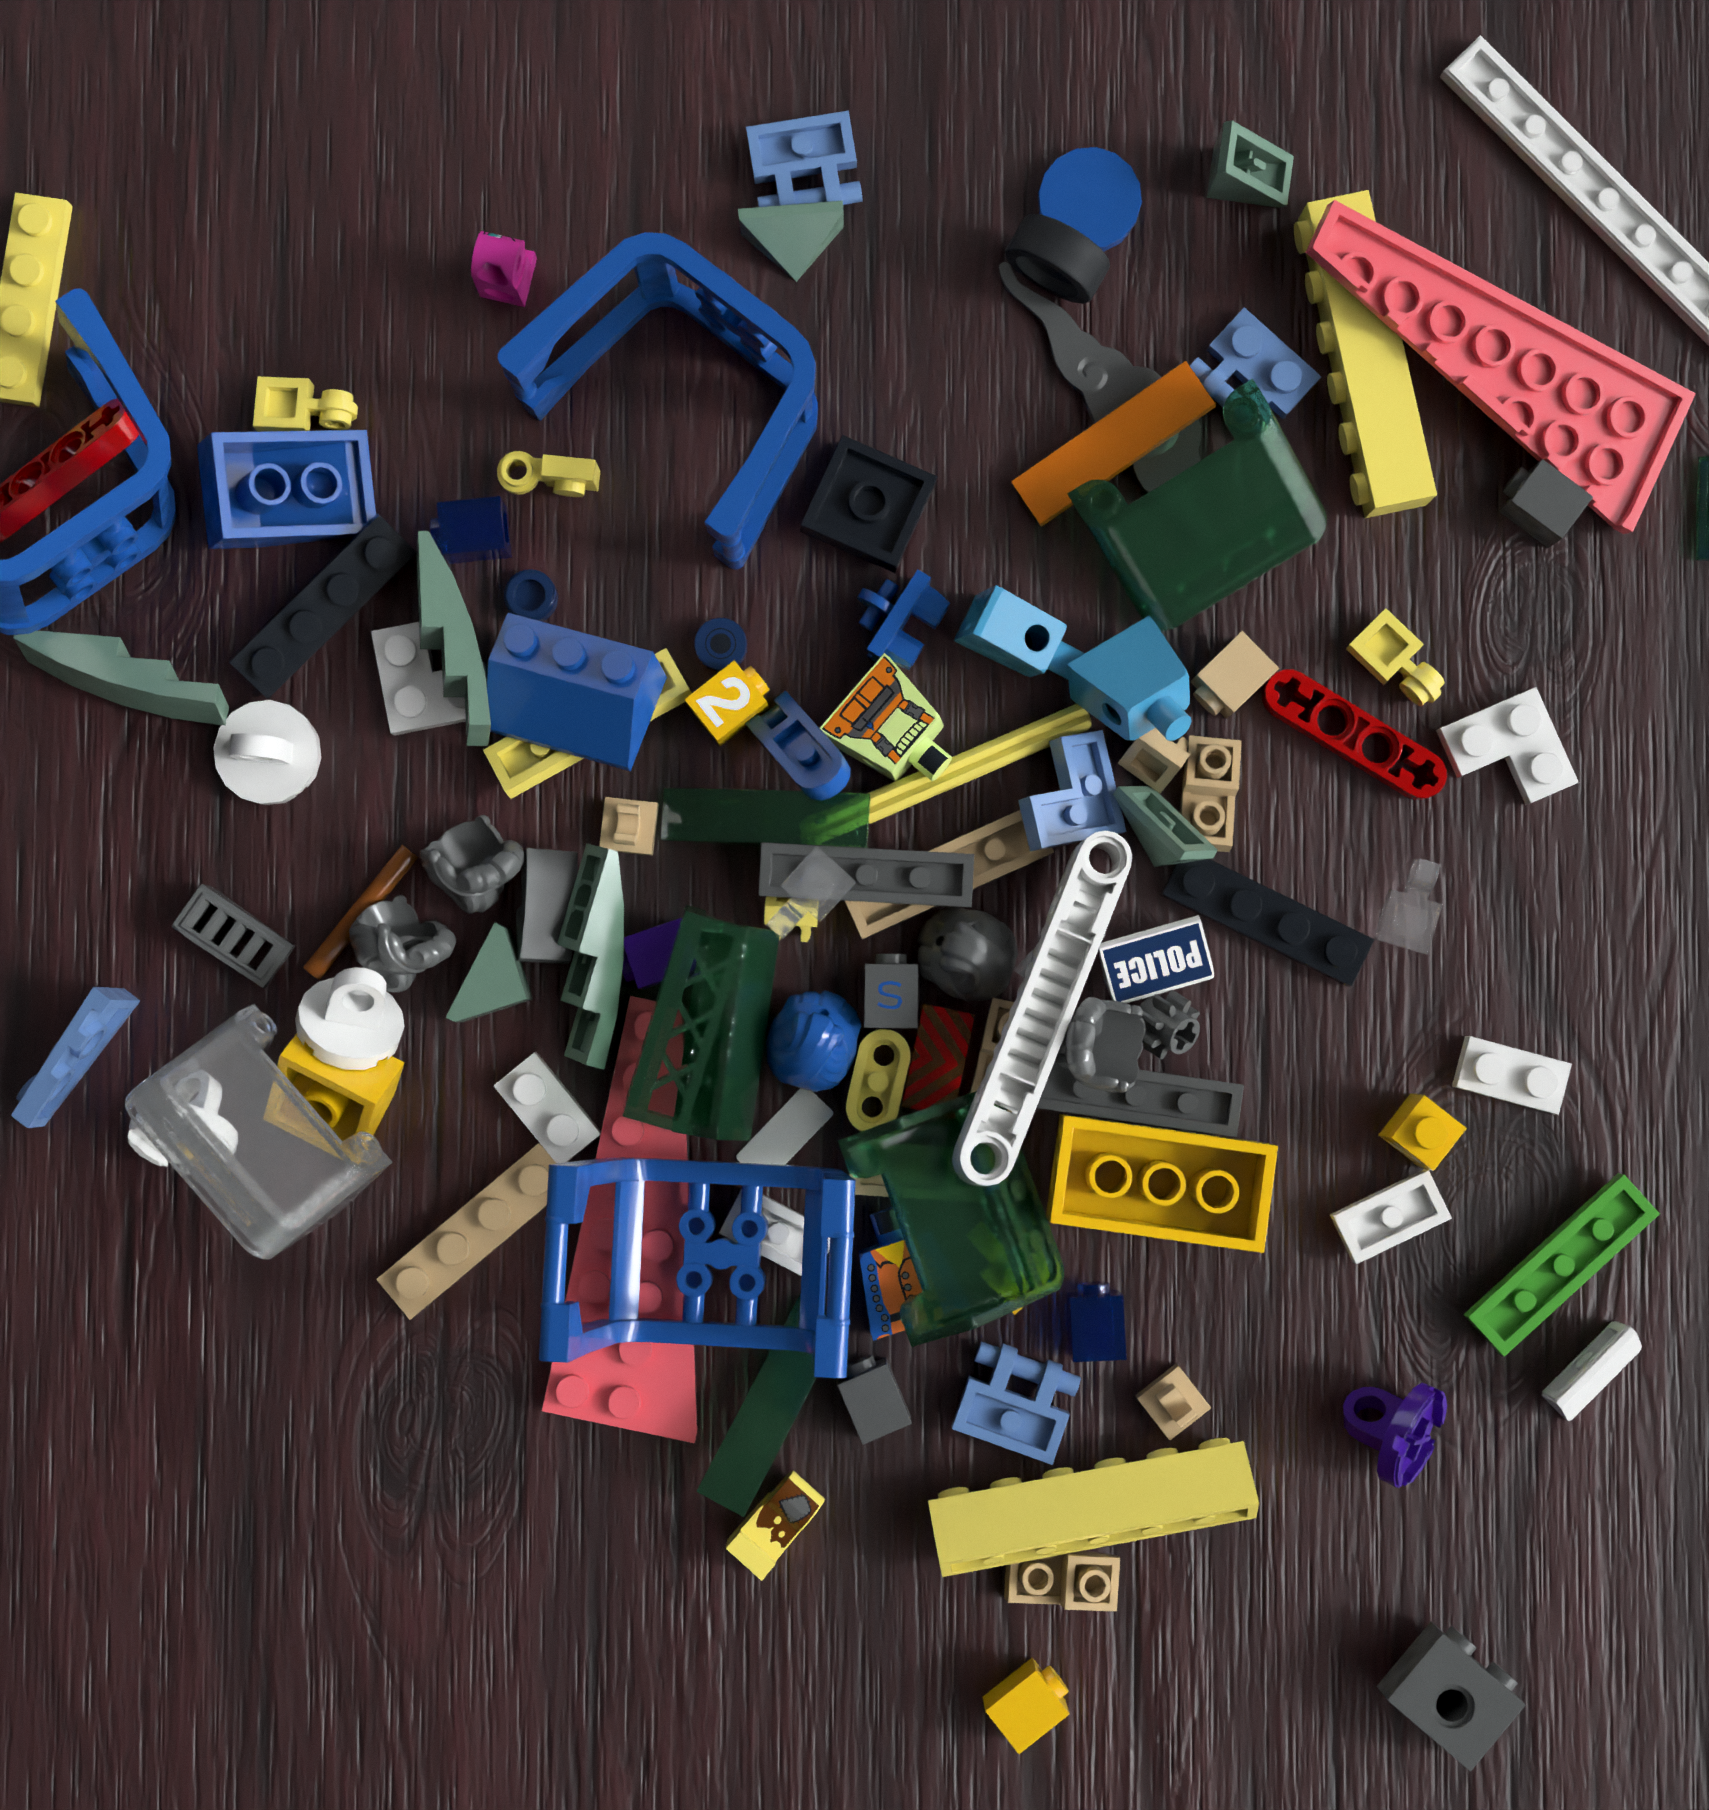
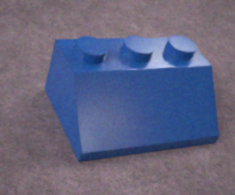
[487,613,667,771]

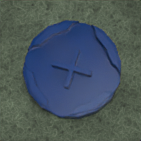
[1038,147,1142,252]

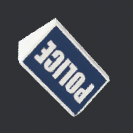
[1098,915,1214,1003]

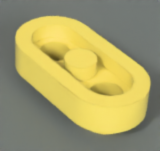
[846,1029,910,1134]

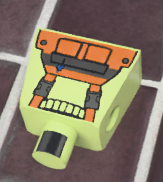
[820,653,952,781]

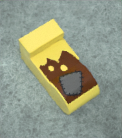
[726,1470,825,1581]

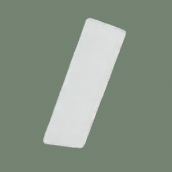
[736,1088,833,1165]

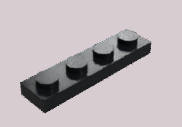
[228,513,417,699]
[1160,859,1375,987]

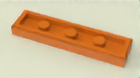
[1011,361,1216,527]

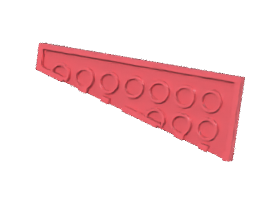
[1305,200,1696,534]
[542,996,698,1443]

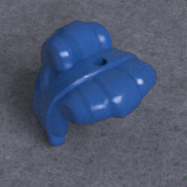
[766,990,862,1092]

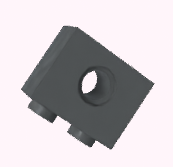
[1376,1622,1526,1772]

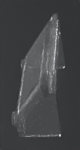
[125,1004,392,1259]

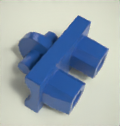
[857,569,950,670]

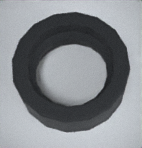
[1005,214,1110,304]

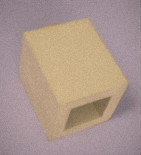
[1191,631,1279,719]

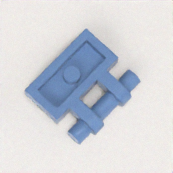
[746,110,863,207]
[1190,307,1321,442]
[951,1341,1081,1465]

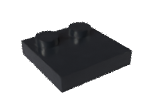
[800,435,938,573]

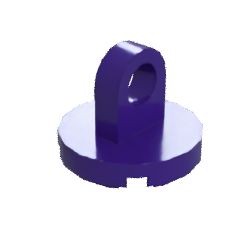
[1343,1383,1447,1488]

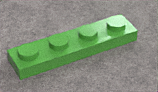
[1463,1173,1660,1357]

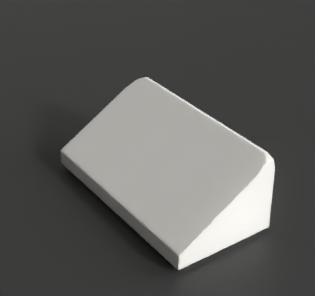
[1542,1321,1642,1421]

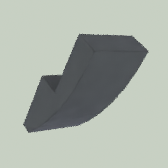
[516,848,578,964]

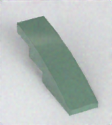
[416,531,491,746]
[13,630,229,726]
[557,843,624,1070]

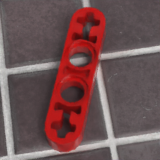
[0,398,139,542]
[1262,669,1447,800]

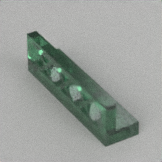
[623,904,748,1134]

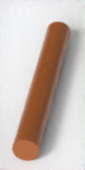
[303,844,419,980]

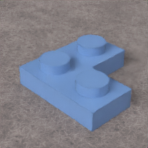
[1018,730,1126,852]

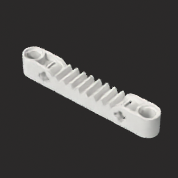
[952,830,1132,1186]

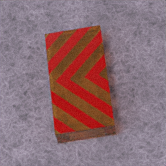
[901,1004,975,1118]

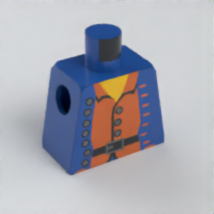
[859,1205,970,1341]

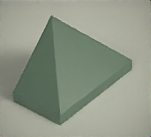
[738,201,844,282]
[1113,786,1218,867]

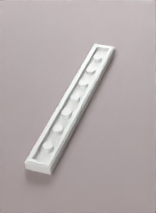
[1440,35,1709,346]

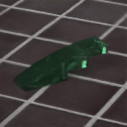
[661,788,871,848]
[696,1294,827,1517]

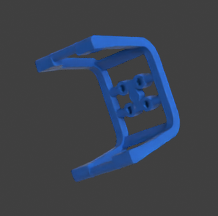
[497,232,818,570]
[0,288,176,635]
[539,1157,856,1378]

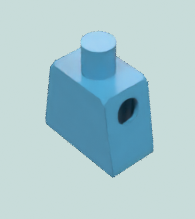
[953,585,1084,680]
[1067,616,1192,741]

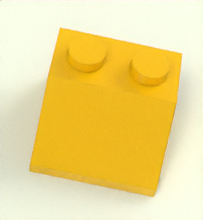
[262,1033,405,1168]

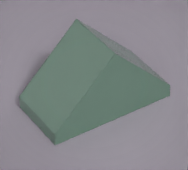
[1207,120,1294,208]
[446,922,533,1022]

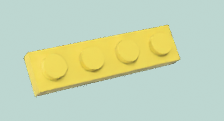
[0,192,73,408]
[483,648,692,799]

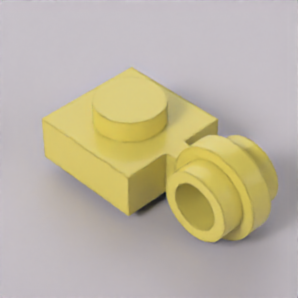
[253,376,358,432]
[497,451,600,497]
[1346,608,1445,706]

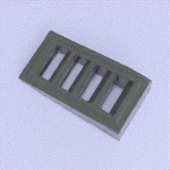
[172,884,296,989]

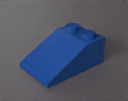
[197,430,376,549]

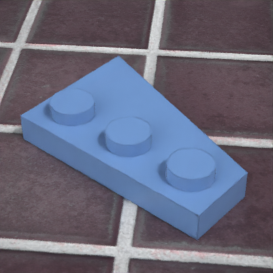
[11,987,140,1128]

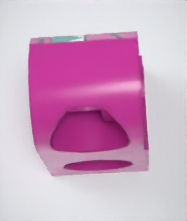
[471,231,537,307]

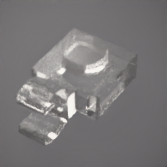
[767,846,856,939]
[1374,858,1443,955]

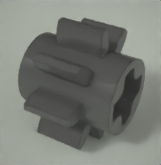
[1140,990,1200,1059]

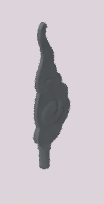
[999,262,1223,554]

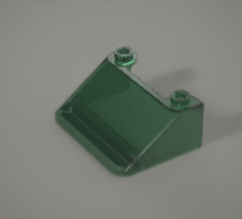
[1067,379,1327,631]
[838,1091,1064,1347]

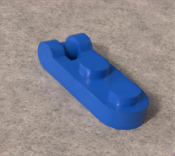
[745,691,851,800]

